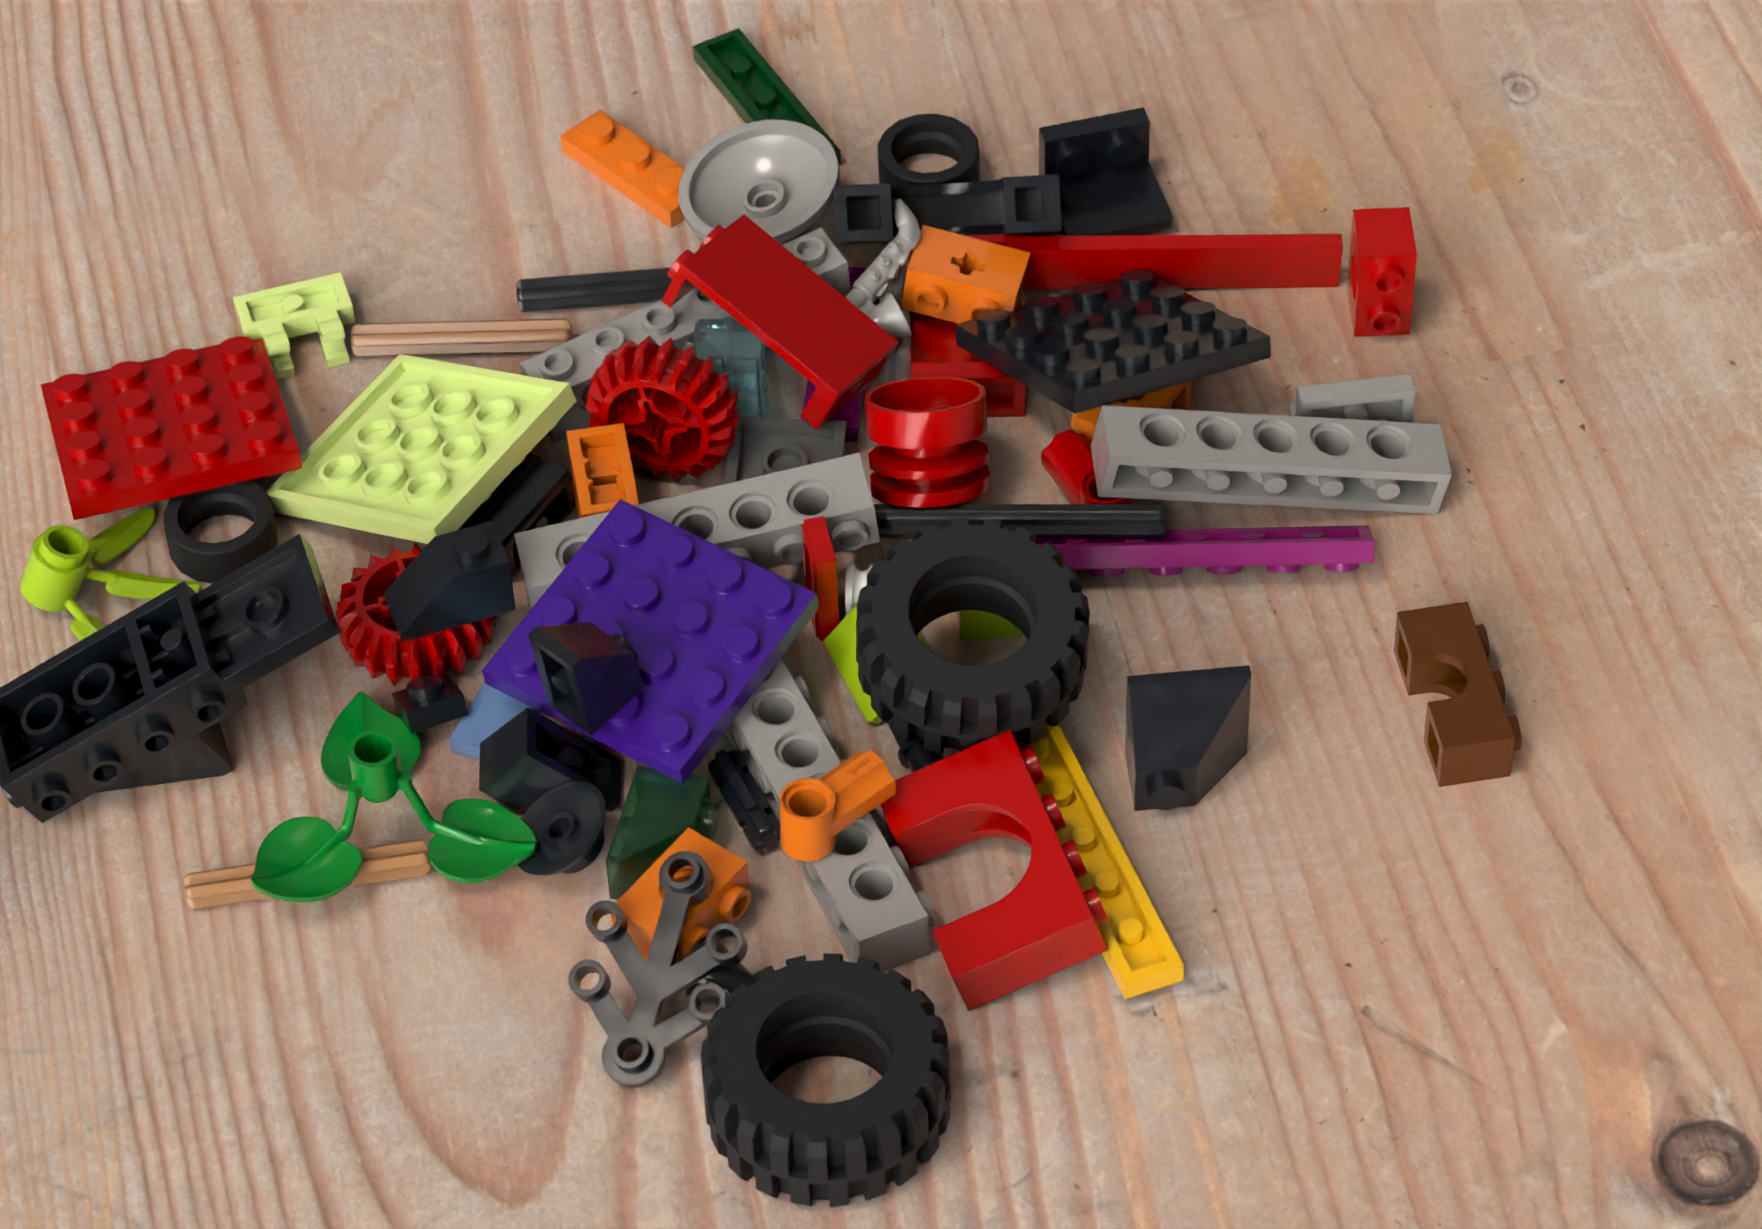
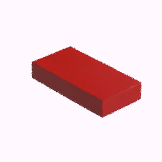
[801,516,839,641]

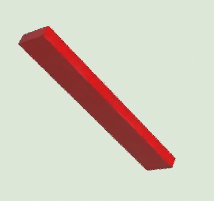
[1007,234,1343,290]

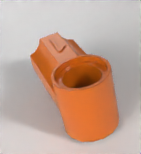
[779,749,896,862]

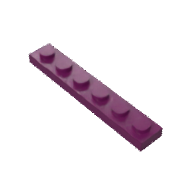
[1036,525,1374,577]

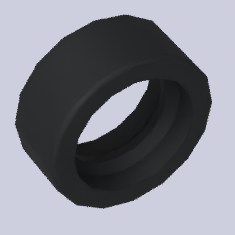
[877,114,980,185]
[163,480,278,583]

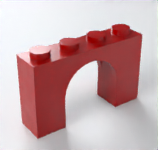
[880,729,1109,1011]

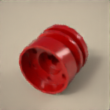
[865,376,991,508]

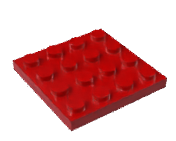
[40,336,302,520]

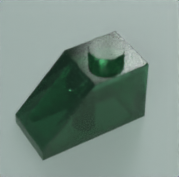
[606,765,720,900]

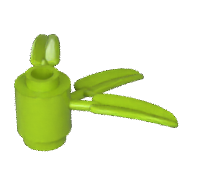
[20,508,201,641]

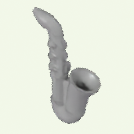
[845,199,921,339]

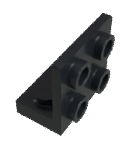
[1039,107,1173,236]

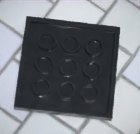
[955,270,1271,414]

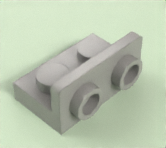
[1288,373,1415,422]

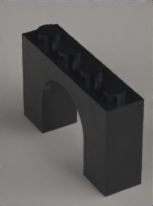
[834,174,1062,245]

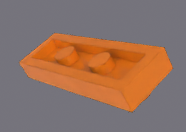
[560,110,685,228]

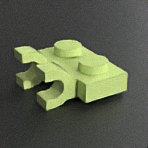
[233,272,356,381]

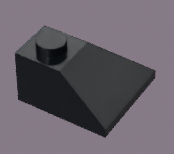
[1125,665,1251,811]

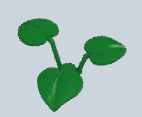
[250,692,537,902]

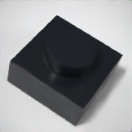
[391,674,469,734]

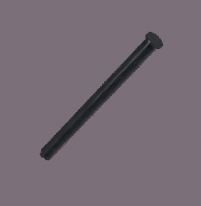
[874,504,1167,539]

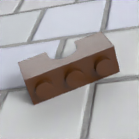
[1394,601,1521,787]

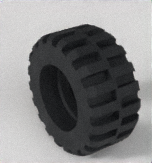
[856,518,1090,754]
[701,953,951,1207]

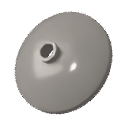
[678,119,840,244]

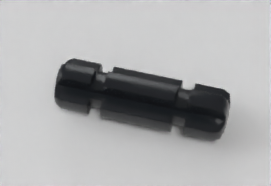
[708,749,780,851]

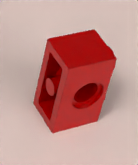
[1347,207,1417,337]

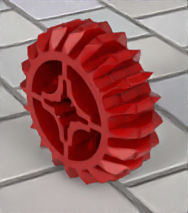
[585,335,742,482]
[336,542,497,686]

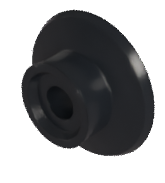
[517,781,606,876]

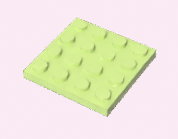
[266,354,577,544]

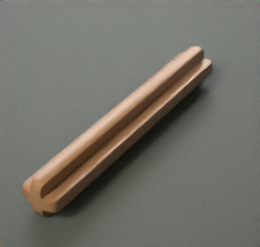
[351,319,573,357]
[184,839,431,910]

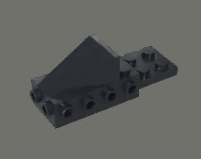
[0,534,340,823]

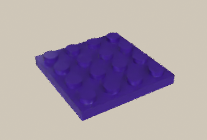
[482,499,819,784]

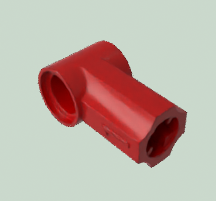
[1041,429,1132,504]

